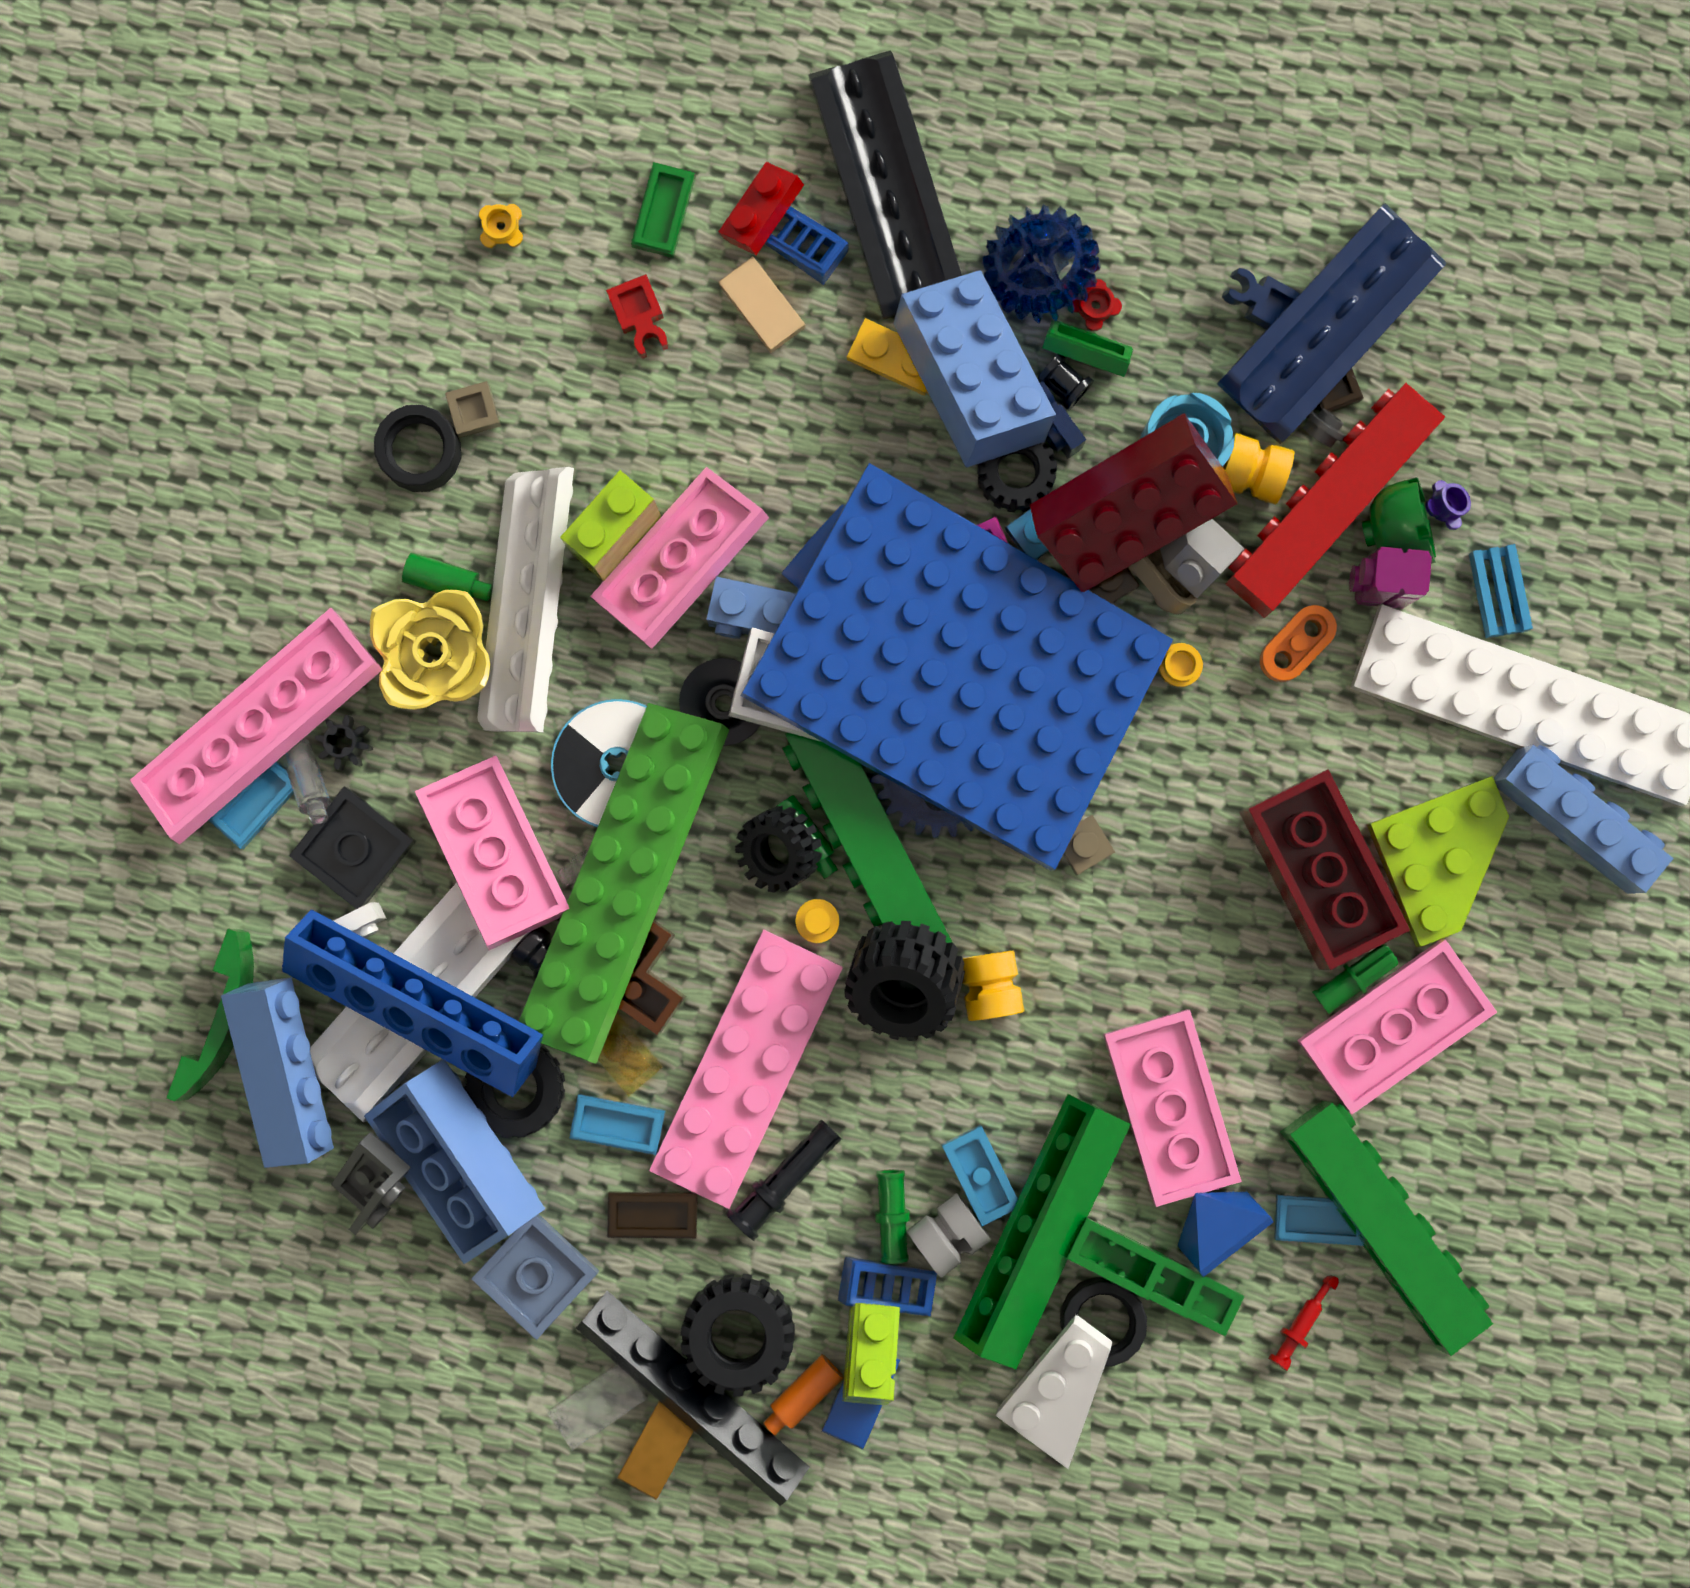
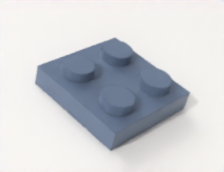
[471,1214,599,1340]

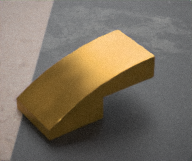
[617,1401,694,1500]

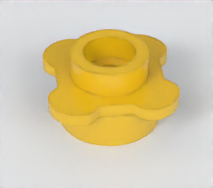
[479,204,523,248]

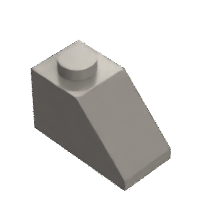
[1160,519,1244,598]

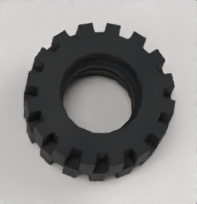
[977,440,1057,513]

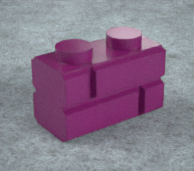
[1349,547,1432,609]

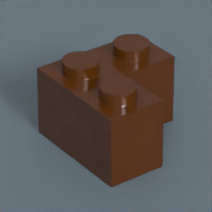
[619,920,686,1035]

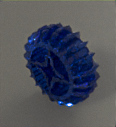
[982,203,1101,324]

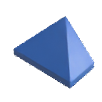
[1177,1192,1274,1277]

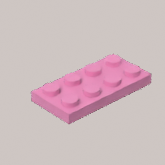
[590,467,769,649]
[415,756,569,950]
[1297,939,1497,1115]
[1103,1009,1242,1207]

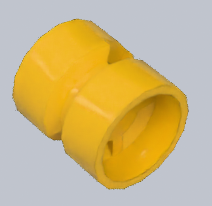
[1223,432,1295,505]
[962,950,1025,1021]

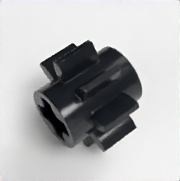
[315,715,373,771]

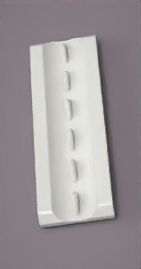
[477,467,574,732]
[310,882,530,1122]

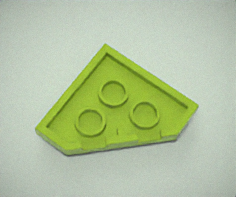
[1367,776,1509,947]

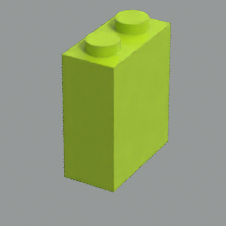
[560,470,661,581]

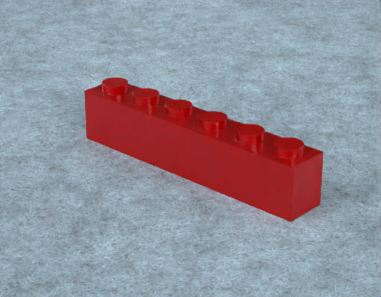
[1225,383,1445,618]

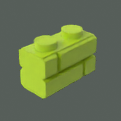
[842,1303,900,1405]

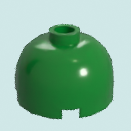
[1362,477,1436,564]

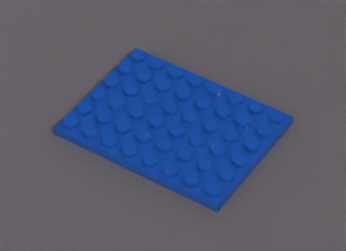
[740,463,1173,871]

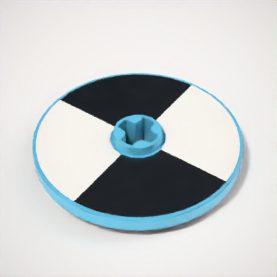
[551,699,647,828]

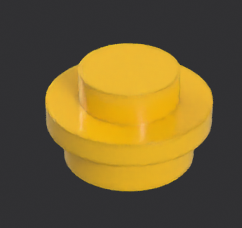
[1159,643,1203,687]
[795,899,839,943]

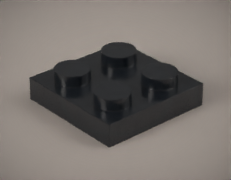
[289,786,416,909]

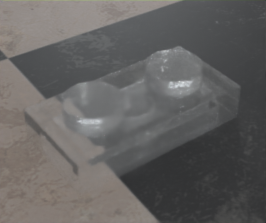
[547,1364,648,1451]

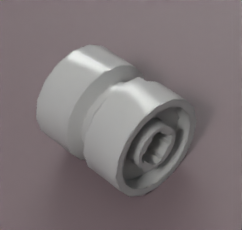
[907,1193,991,1278]

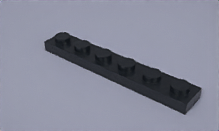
[576,1291,810,1506]

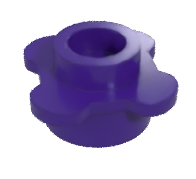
[1425,480,1471,530]

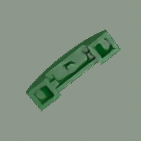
[166,929,254,1102]

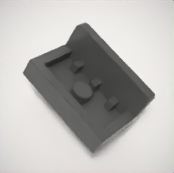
[331,1132,411,1235]

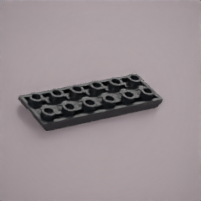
[808,50,962,320]

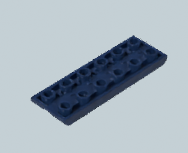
[1217,203,1447,444]

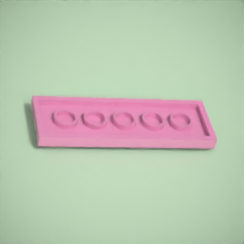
[130,608,383,845]
[649,929,843,1209]

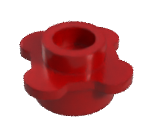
[1070,279,1122,331]

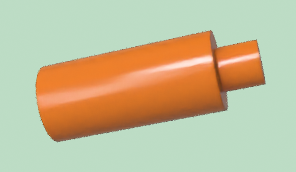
[763,1354,844,1435]

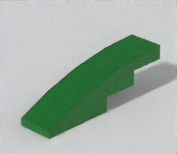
[1066,1217,1245,1336]

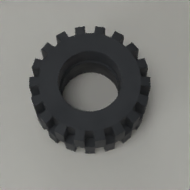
[844,920,965,1041]
[680,1274,795,1397]

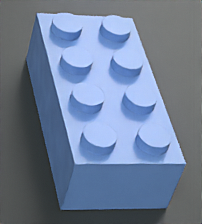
[893,270,1056,468]
[364,1060,545,1264]

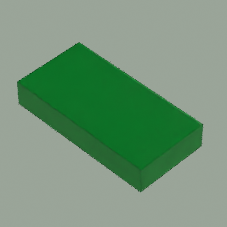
[631,162,696,258]
[1042,320,1133,377]

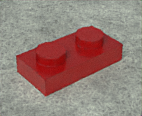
[718,162,804,256]

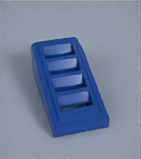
[765,206,849,285]
[838,1257,937,1317]

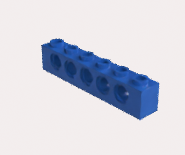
[282,909,543,1097]

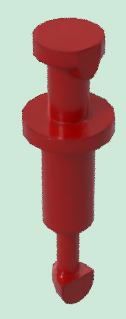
[1268,1275,1339,1371]

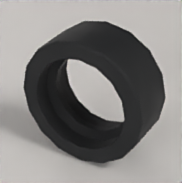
[374,405,461,492]
[1060,1277,1147,1367]

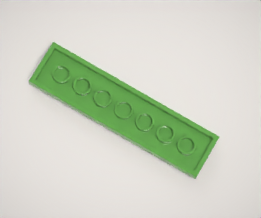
[519,703,729,1064]

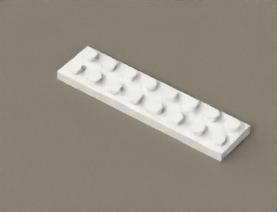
[1350,604,1690,806]

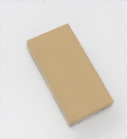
[719,256,805,353]

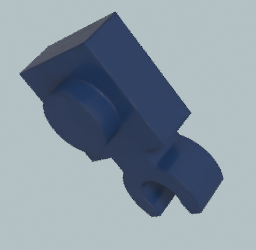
[1222,268,1300,330]
[1040,381,1086,459]

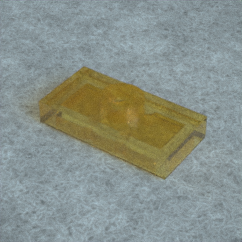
[598,1012,664,1096]

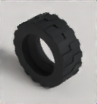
[463,1046,565,1139]

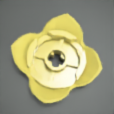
[370,590,491,710]

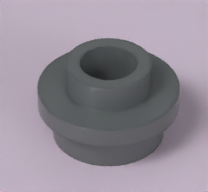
[1303,408,1346,448]

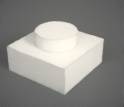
[334,902,387,938]

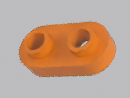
[1260,605,1337,682]

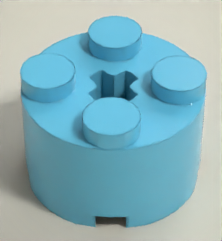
[1140,393,1234,467]

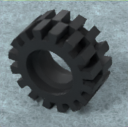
[735,806,822,893]

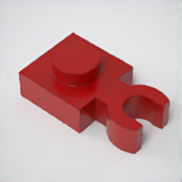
[606,274,668,359]

